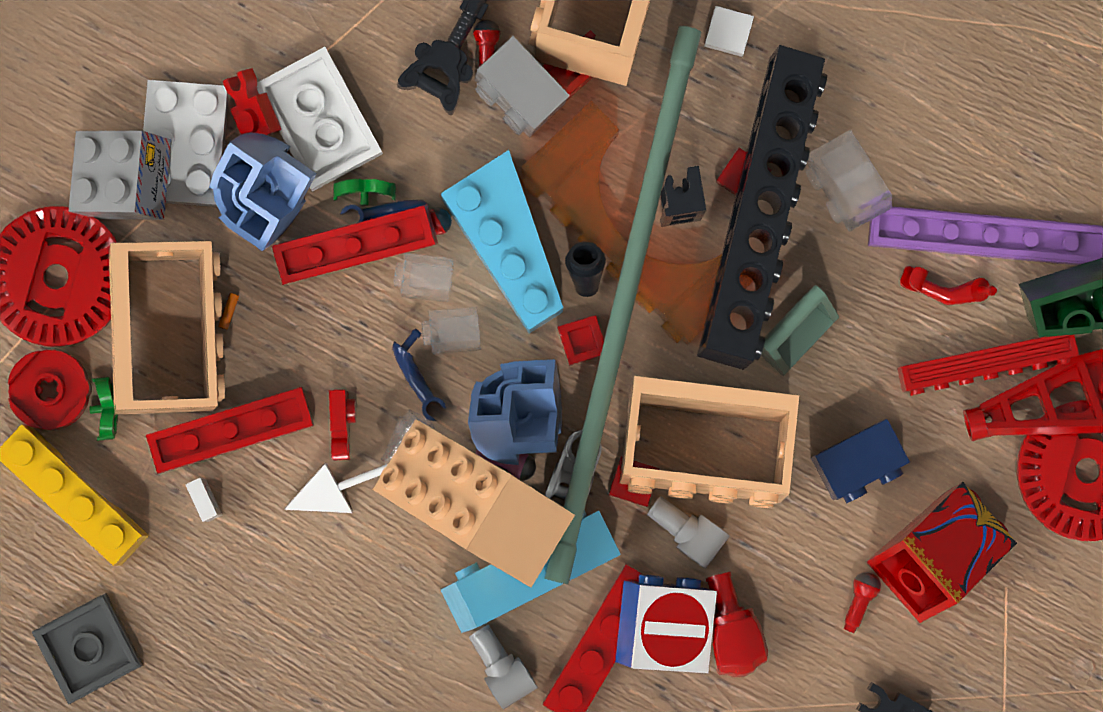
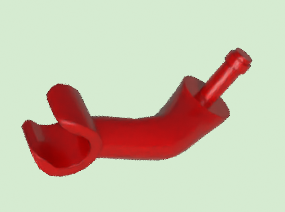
[900,266,997,305]

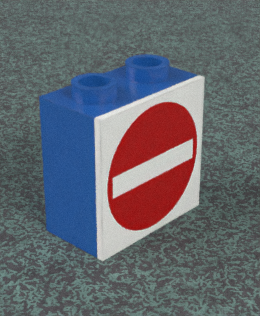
[615,574,717,673]

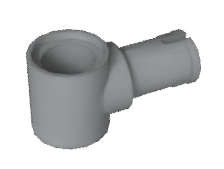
[647,496,729,569]
[469,625,538,710]

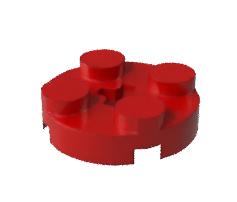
[8,350,92,431]

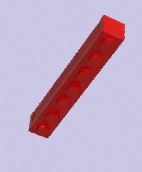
[897,335,1079,396]

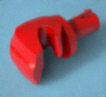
[706,571,768,677]

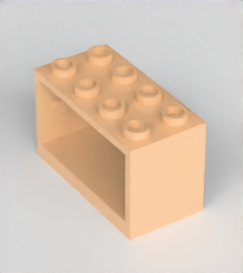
[529,0,650,86]
[109,241,225,415]
[620,376,799,508]
[372,419,575,587]

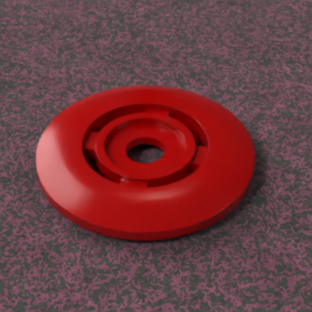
[0,206,118,347]
[1017,400,1103,541]

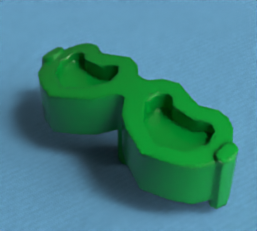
[333,179,396,206]
[89,377,118,441]

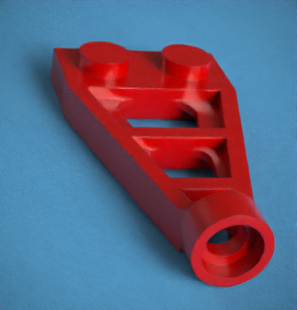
[963,349,1103,441]

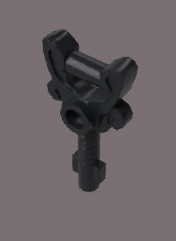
[397,0,489,115]

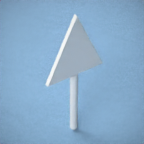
[285,463,388,513]

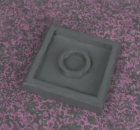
[32,593,143,705]

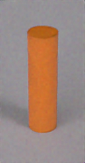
[218,293,239,330]

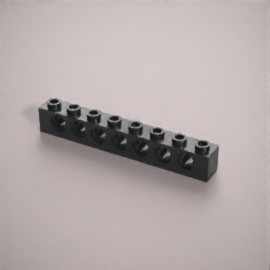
[697,45,827,370]

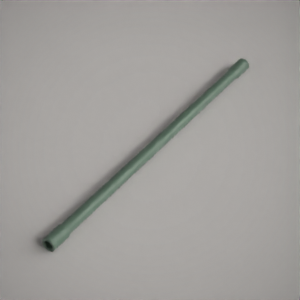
[544,26,702,585]

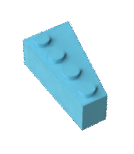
[441,150,563,334]
[440,510,621,633]

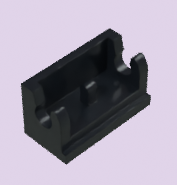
[660,166,706,227]

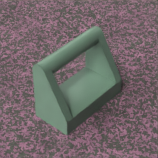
[761,285,839,376]

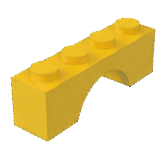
[0,424,149,566]

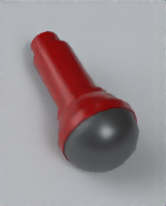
[843,572,881,633]

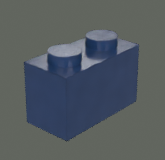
[810,419,910,504]

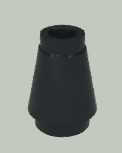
[565,241,606,297]

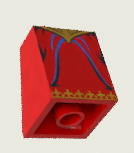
[867,482,1017,623]

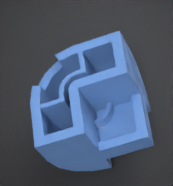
[209,133,317,251]
[468,359,562,465]

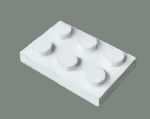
[257,47,383,192]
[143,80,229,207]

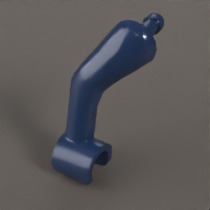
[340,200,429,223]
[392,328,446,421]

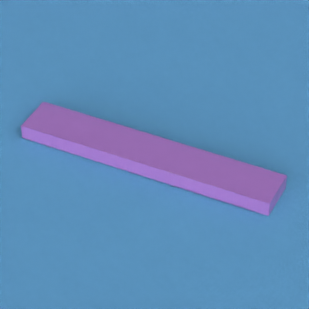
[868,205,1103,265]

